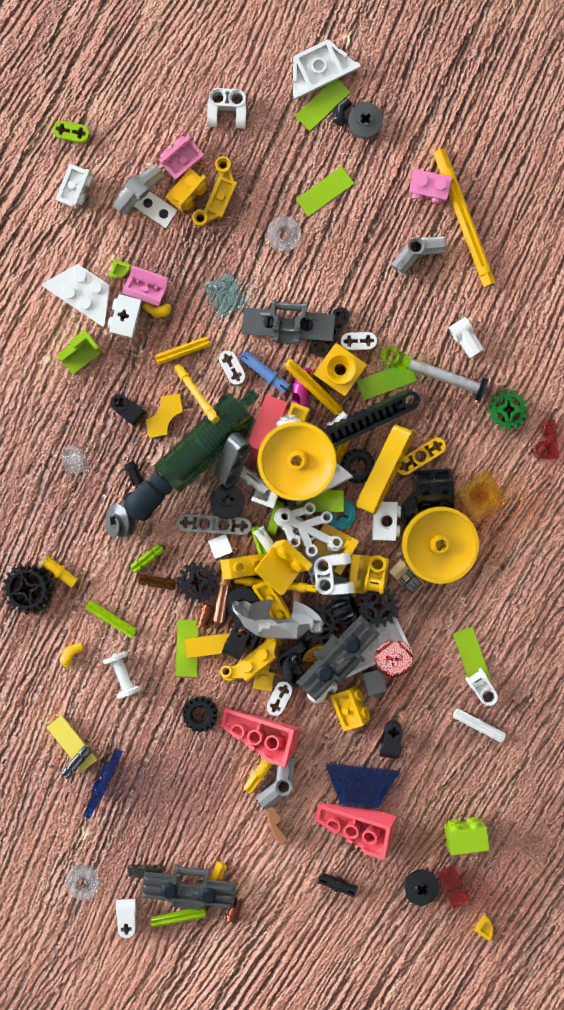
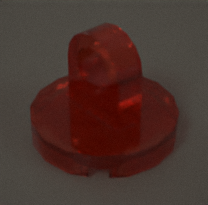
[375,640,413,677]

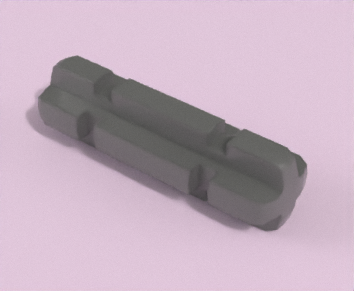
[61,745,92,779]

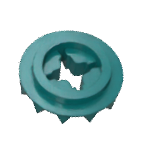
[325,499,356,529]

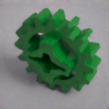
[486,389,529,431]

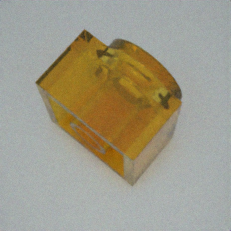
[454,470,508,523]

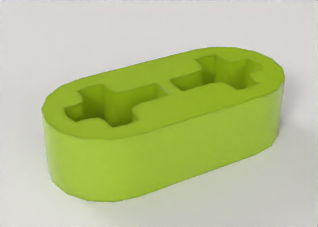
[53,121,90,144]
[267,499,285,536]

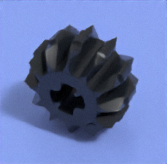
[331,593,360,625]

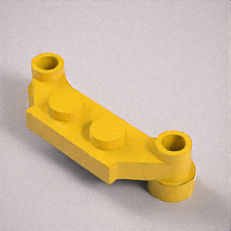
[192,156,237,226]
[220,638,283,682]

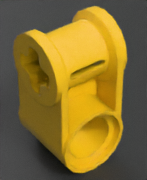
[364,555,386,595]

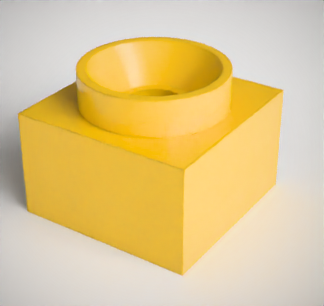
[313,343,367,398]

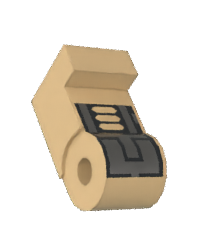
[388,559,425,595]

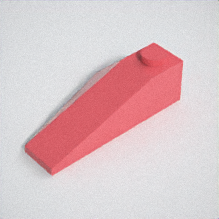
[220,708,302,767]
[315,803,397,860]

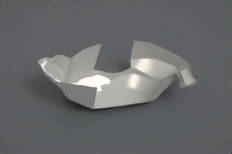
[231,599,324,640]

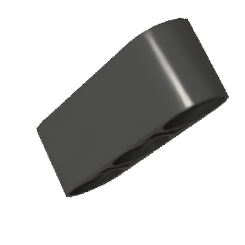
[214,432,252,488]

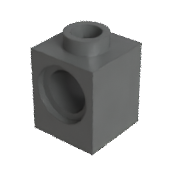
[362,667,387,698]

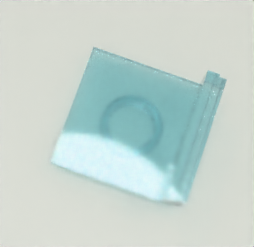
[204,272,246,318]

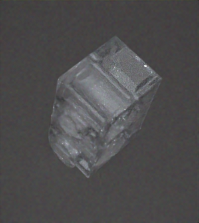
[60,445,90,475]

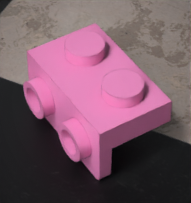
[159,135,204,181]
[408,169,452,204]
[122,266,168,306]

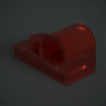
[532,420,559,459]
[437,865,471,910]

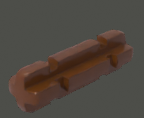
[138,574,176,590]

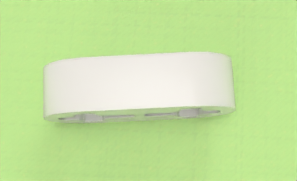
[340,332,377,351]
[219,351,245,385]
[267,680,292,716]

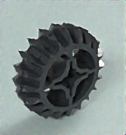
[1,563,54,615]

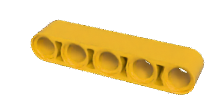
[357,424,414,514]

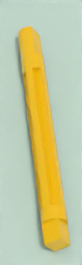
[433,148,496,287]

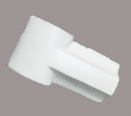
[449,317,483,358]

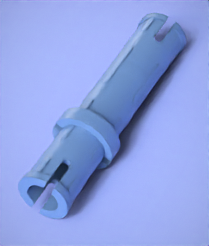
[239,349,291,394]

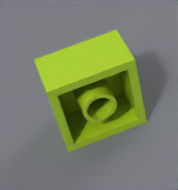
[444,817,489,855]

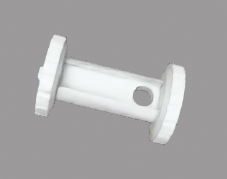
[103,651,141,699]

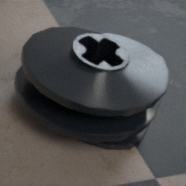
[210,484,245,520]
[226,587,260,621]
[404,869,439,906]

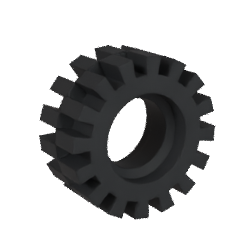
[340,449,375,483]
[183,696,218,733]

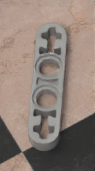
[177,514,252,535]

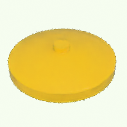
[258,421,337,500]
[402,506,479,584]

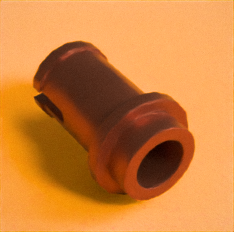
[196,603,215,629]
[225,897,244,923]

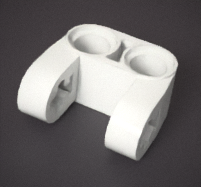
[207,88,247,129]
[314,553,355,595]

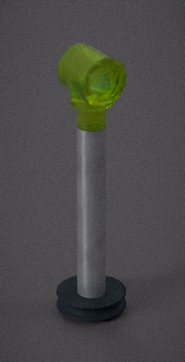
[380,346,489,403]

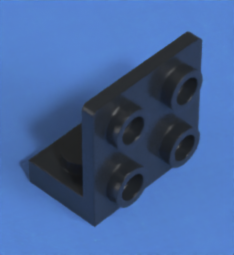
[413,469,454,512]

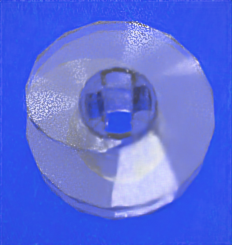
[267,216,301,253]
[65,863,100,900]

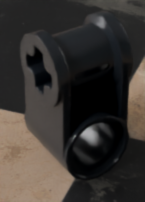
[111,394,147,428]
[222,621,250,660]
[380,720,403,759]

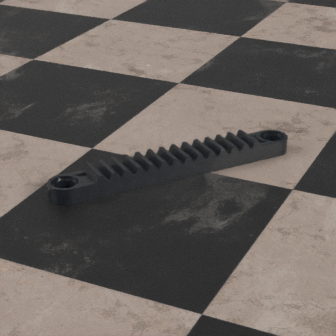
[321,390,420,448]

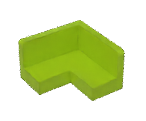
[57,329,103,374]

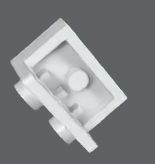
[56,164,93,209]

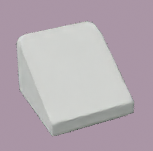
[208,534,233,559]

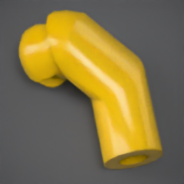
[142,302,172,318]
[60,642,84,667]

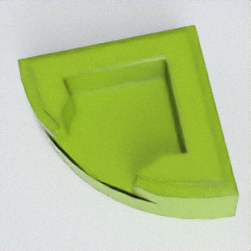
[108,259,133,279]

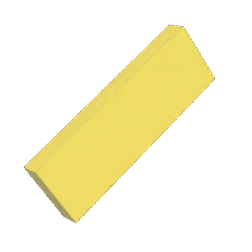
[47,714,98,772]

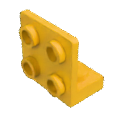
[165,168,208,213]
[312,524,359,575]
[254,539,313,595]
[348,554,389,595]

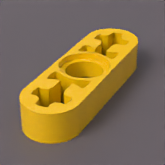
[397,438,446,475]

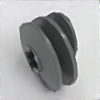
[348,102,383,139]
[105,503,136,537]

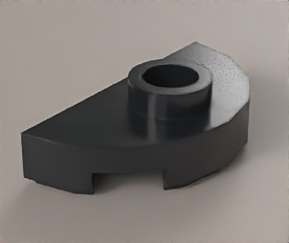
[400,495,420,525]

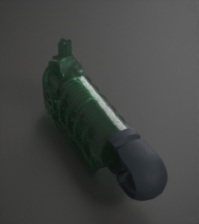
[124,389,259,521]

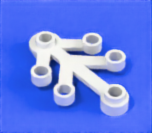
[274,503,343,558]

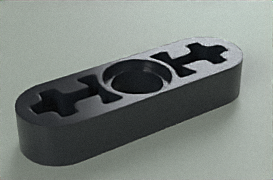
[311,307,350,357]

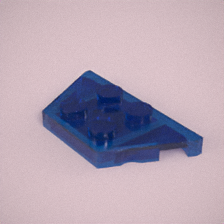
[83,748,123,819]
[326,763,400,808]

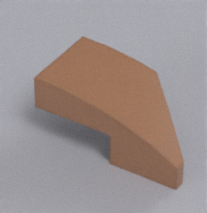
[267,807,287,845]

